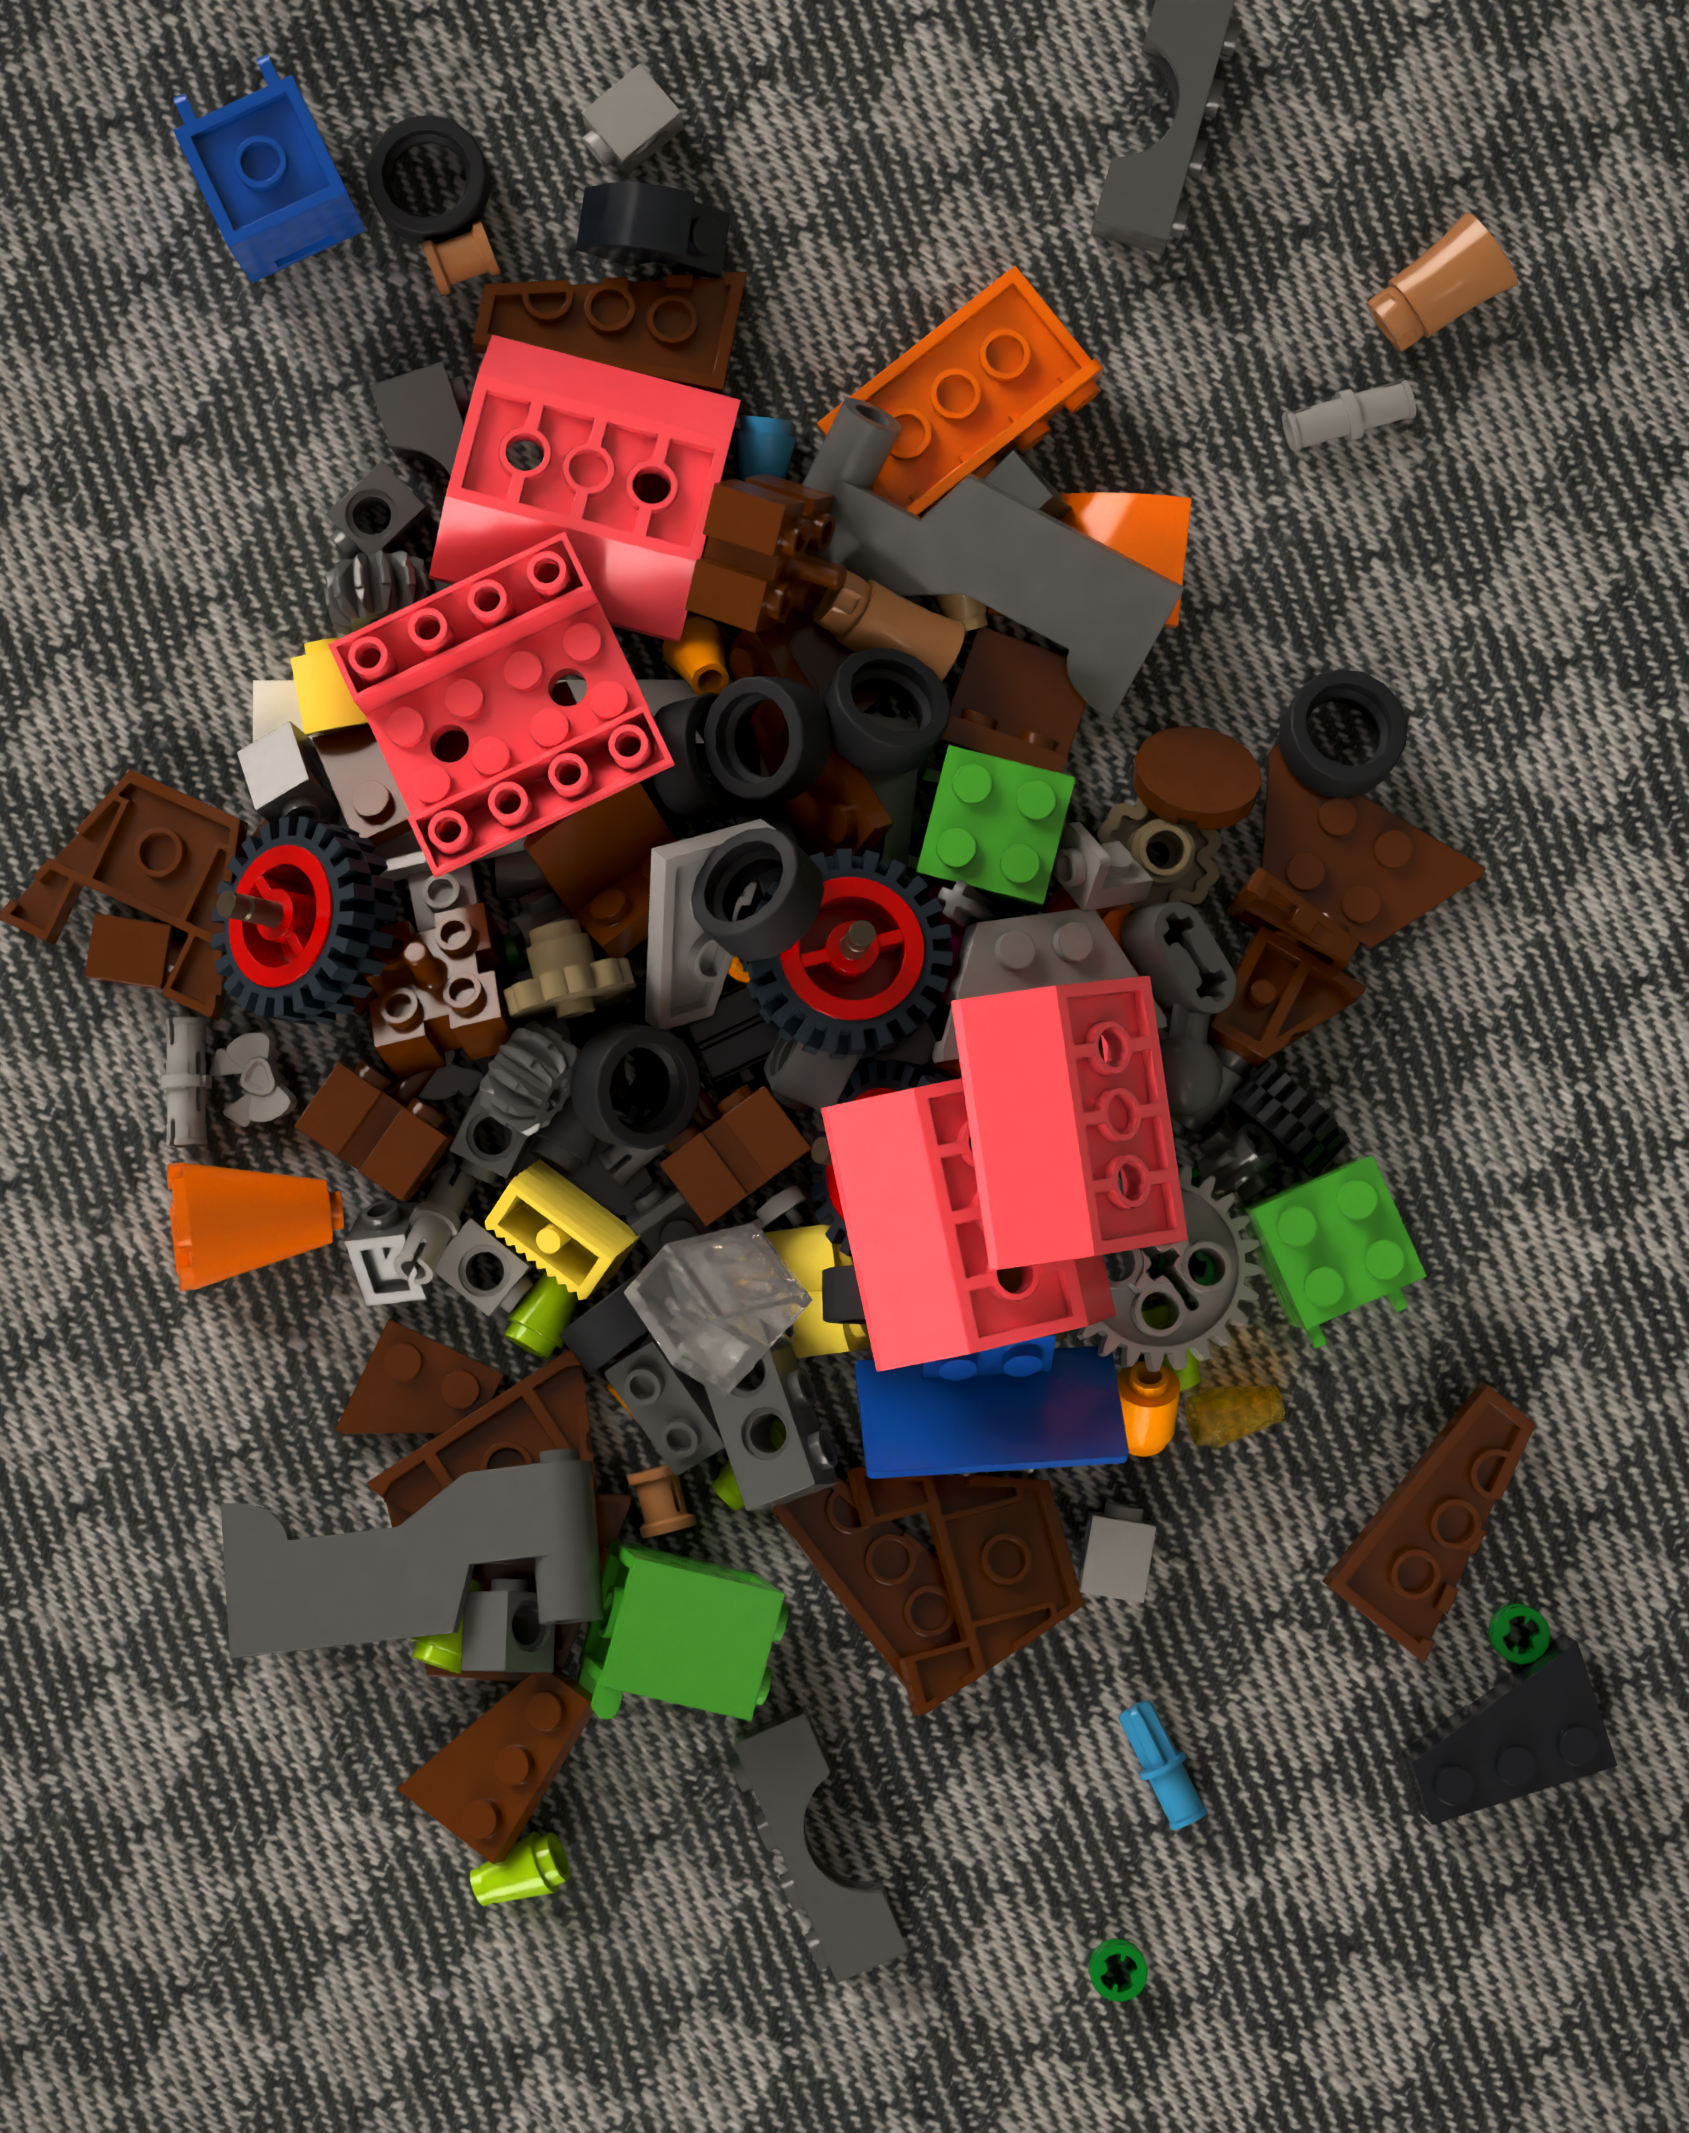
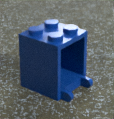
[173,54,366,284]

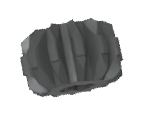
[324,549,434,635]
[479,1020,581,1136]

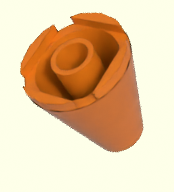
[167,1162,344,1291]

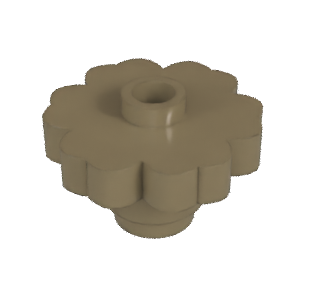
[1094,796,1222,909]
[503,919,636,1021]

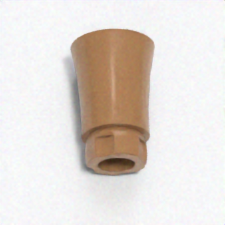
[1366,212,1518,352]
[813,571,965,682]

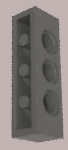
[664,1238,839,1511]

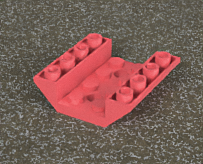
[429,335,741,643]
[328,532,675,879]
[951,976,1188,1271]
[821,1078,1116,1371]

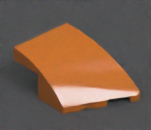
[987,492,1192,629]

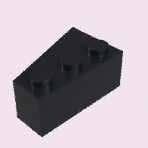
[1401,1633,1617,1825]

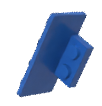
[855,1334,1129,1479]

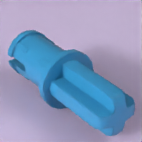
[1119,1701,1207,1830]

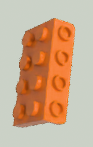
[817,265,1104,518]

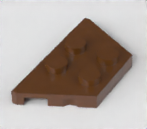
[1260,745,1486,950]
[367,1349,597,1515]

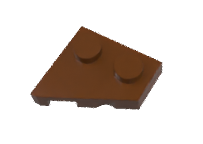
[1226,867,1360,971]
[1207,925,1367,1067]
[335,1318,506,1434]

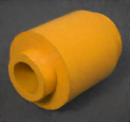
[1117,1361,1180,1457]

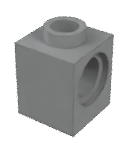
[581,64,684,177]
[435,1217,534,1317]
[1077,1502,1157,1603]

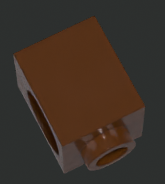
[84,913,185,990]

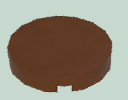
[1133,726,1262,830]

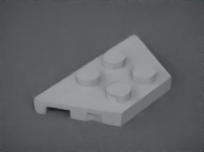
[932,909,1168,1063]

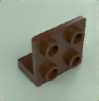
[937,627,1087,773]
[523,782,678,958]

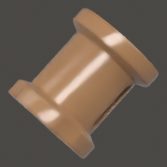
[421,220,501,296]
[627,1464,697,1538]

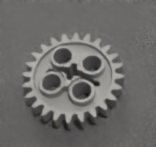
[1077,1165,1263,1372]

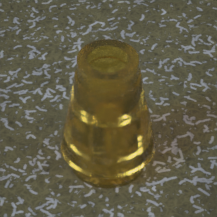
[1185,1385,1284,1450]

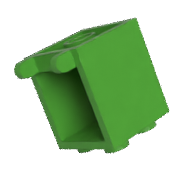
[907,745,1076,915]
[1237,1156,1427,1349]
[576,1538,788,1721]

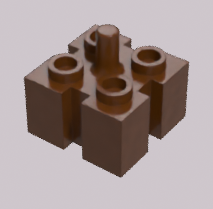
[685,473,847,633]
[365,902,518,1078]
[294,1060,456,1201]
[660,1084,812,1227]

